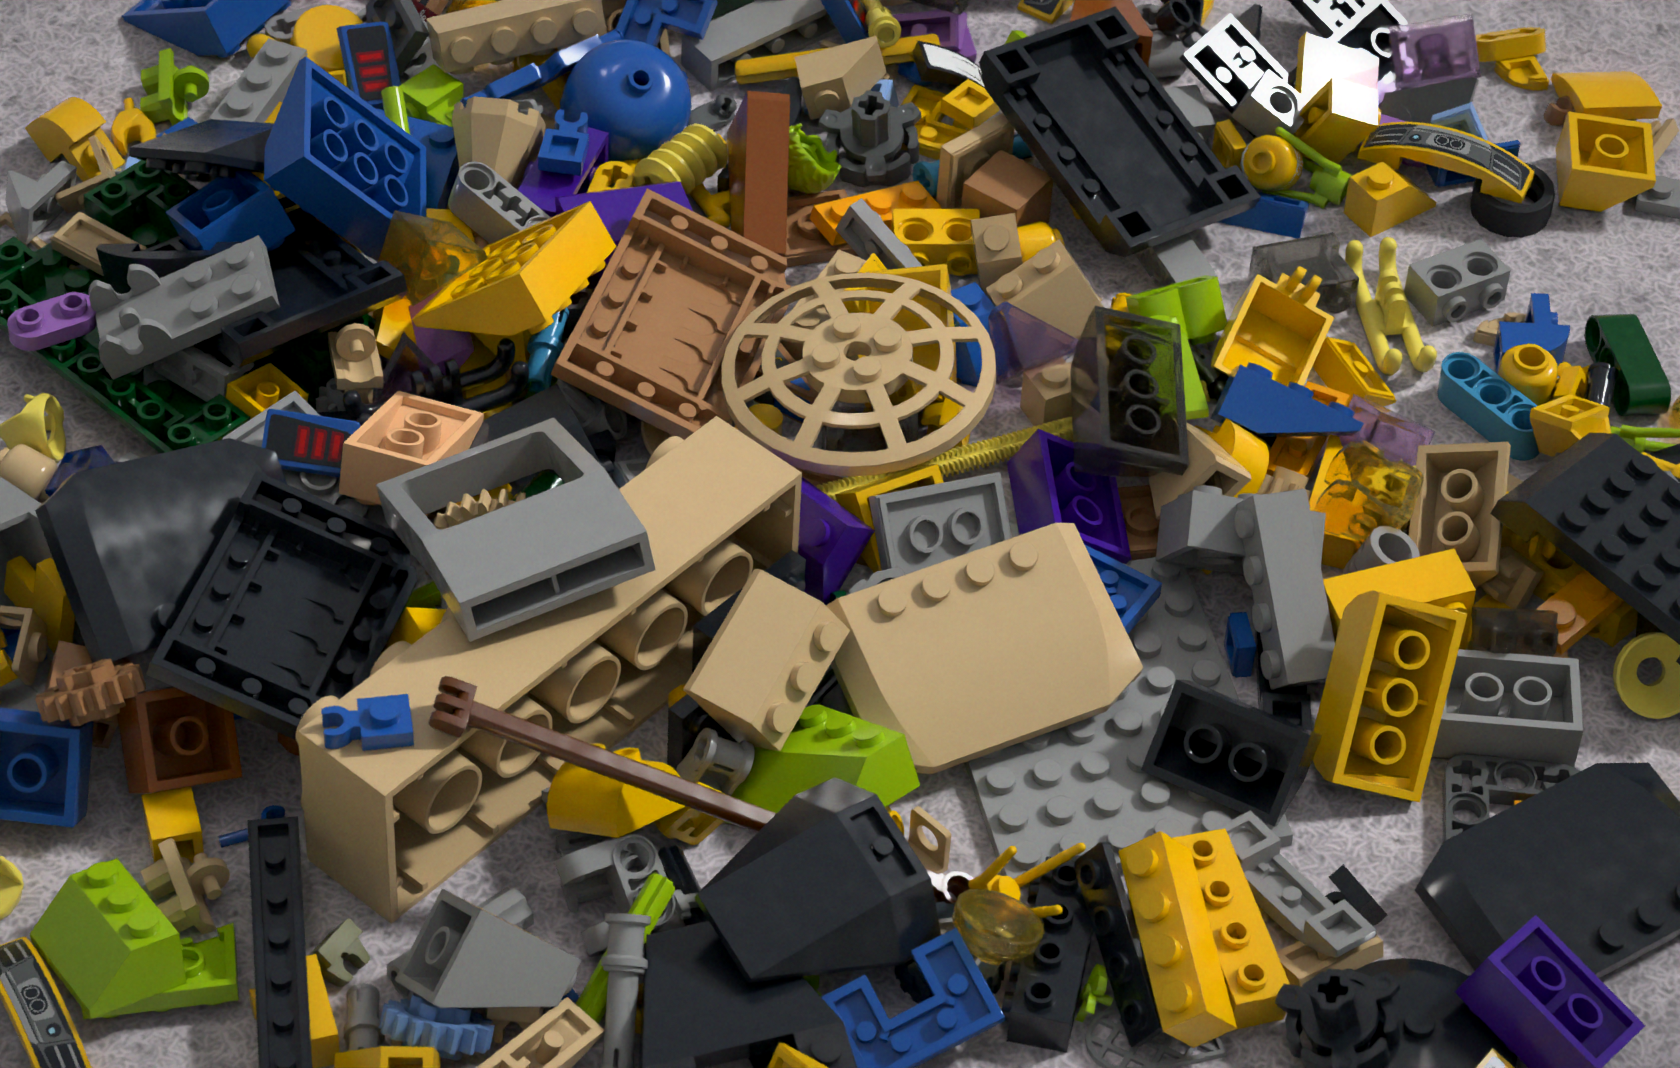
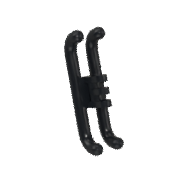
[343,338,530,425]

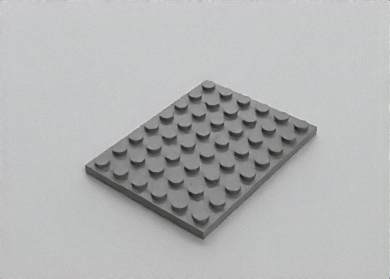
[964,557,1293,889]

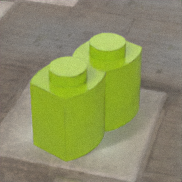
[1126,275,1227,345]

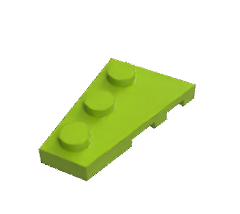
[81,922,239,1019]

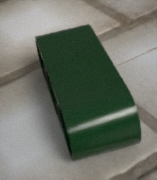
[1585,314,1671,416]

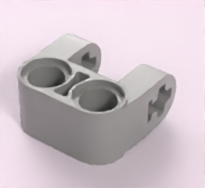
[554,834,676,957]

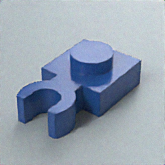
[538,109,589,176]
[321,694,414,751]

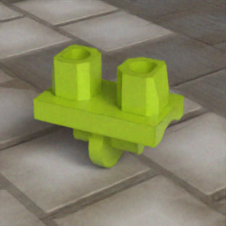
[140,48,210,126]

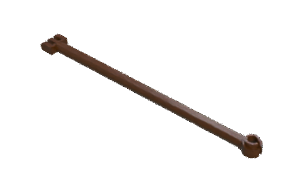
[428,676,973,907]

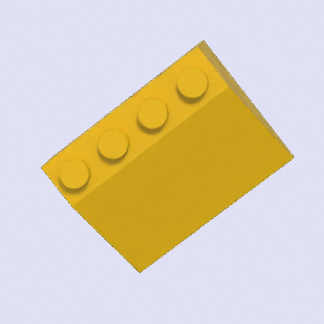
[412,201,616,336]

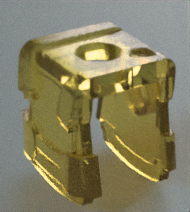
[1313,440,1424,545]

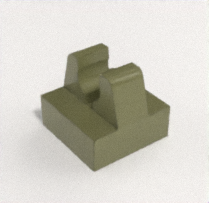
[309,917,370,987]

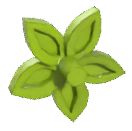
[1075,963,1113,1022]

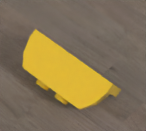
[1313,590,1467,803]

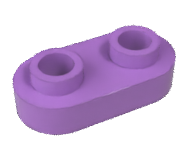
[7,292,97,351]

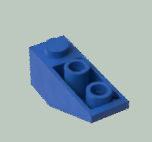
[1210,363,1364,438]

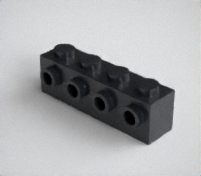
[1001,856,1094,1053]

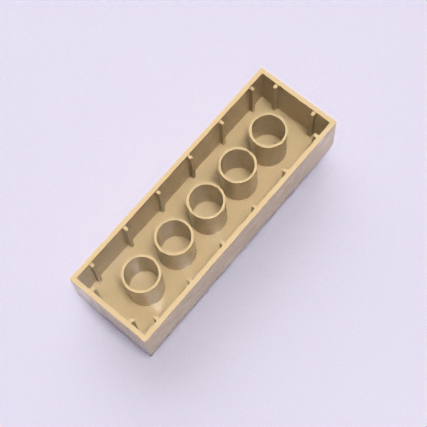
[296,416,802,924]

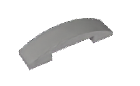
[1211,811,1377,958]

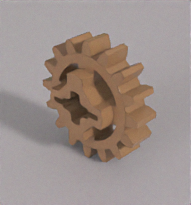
[35,659,146,726]

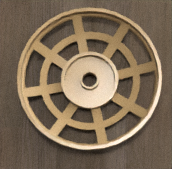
[722,273,996,476]

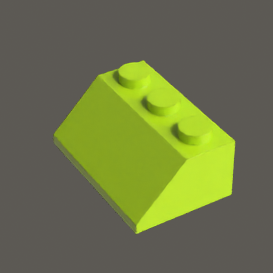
[30,858,187,1019]

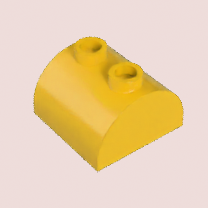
[547,743,685,838]

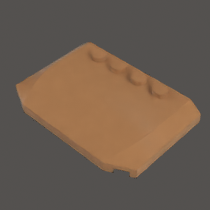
[551,188,791,440]

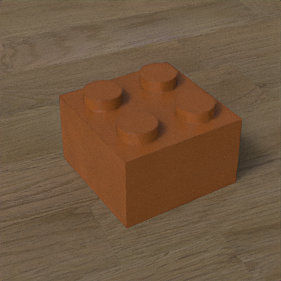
[117,686,243,794]

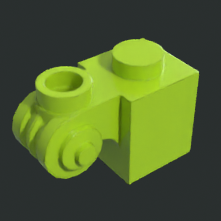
[399,64,464,127]

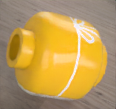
[1241,135,1303,192]

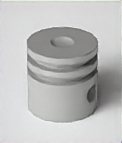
[1343,526,1420,574]

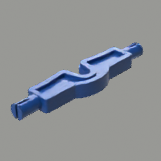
[460,29,624,108]

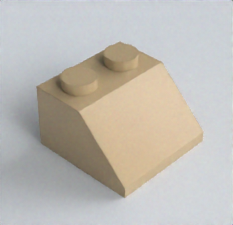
[986,239,1113,367]

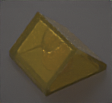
[378,210,488,306]

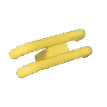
[1345,237,1437,376]

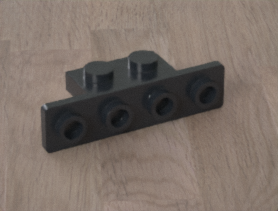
[1074,842,1163,1047]

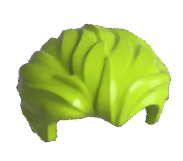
[788,123,841,194]

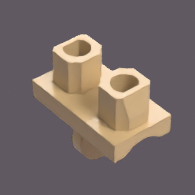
[328,323,383,404]
[141,838,230,934]

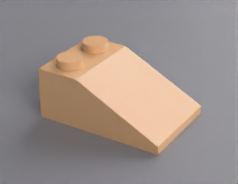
[339,391,484,517]

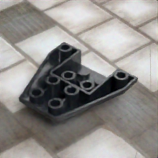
[129,119,274,183]
[694,777,941,983]

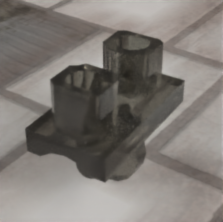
[1468,607,1558,657]

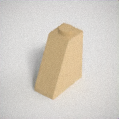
[1142,414,1251,520]

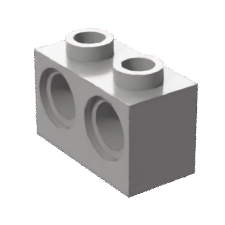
[1404,239,1511,327]

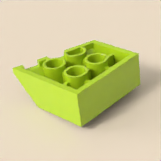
[724,704,920,824]

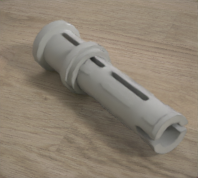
[601,913,651,1068]

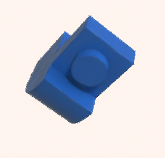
[1493,293,1570,373]

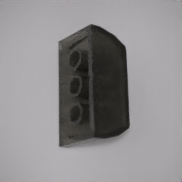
[1070,305,1189,478]

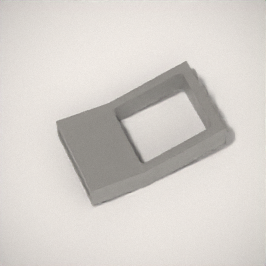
[376,417,656,642]

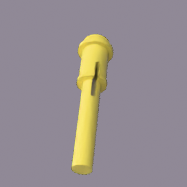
[862,0,901,48]

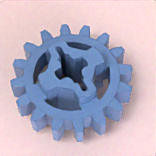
[379,993,495,1061]

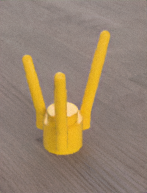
[967,843,1086,928]

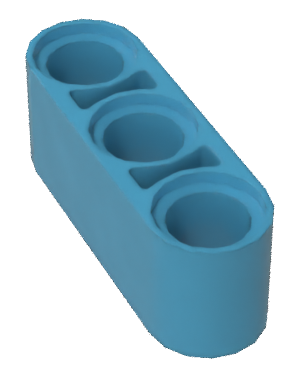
[1437,352,1540,461]

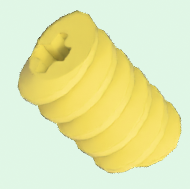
[634,123,728,194]

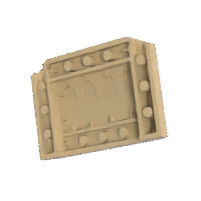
[826,523,1144,774]

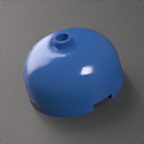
[560,39,692,162]

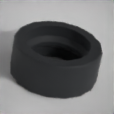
[1470,162,1555,237]

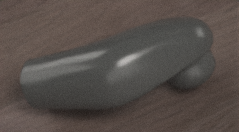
[687,94,737,131]

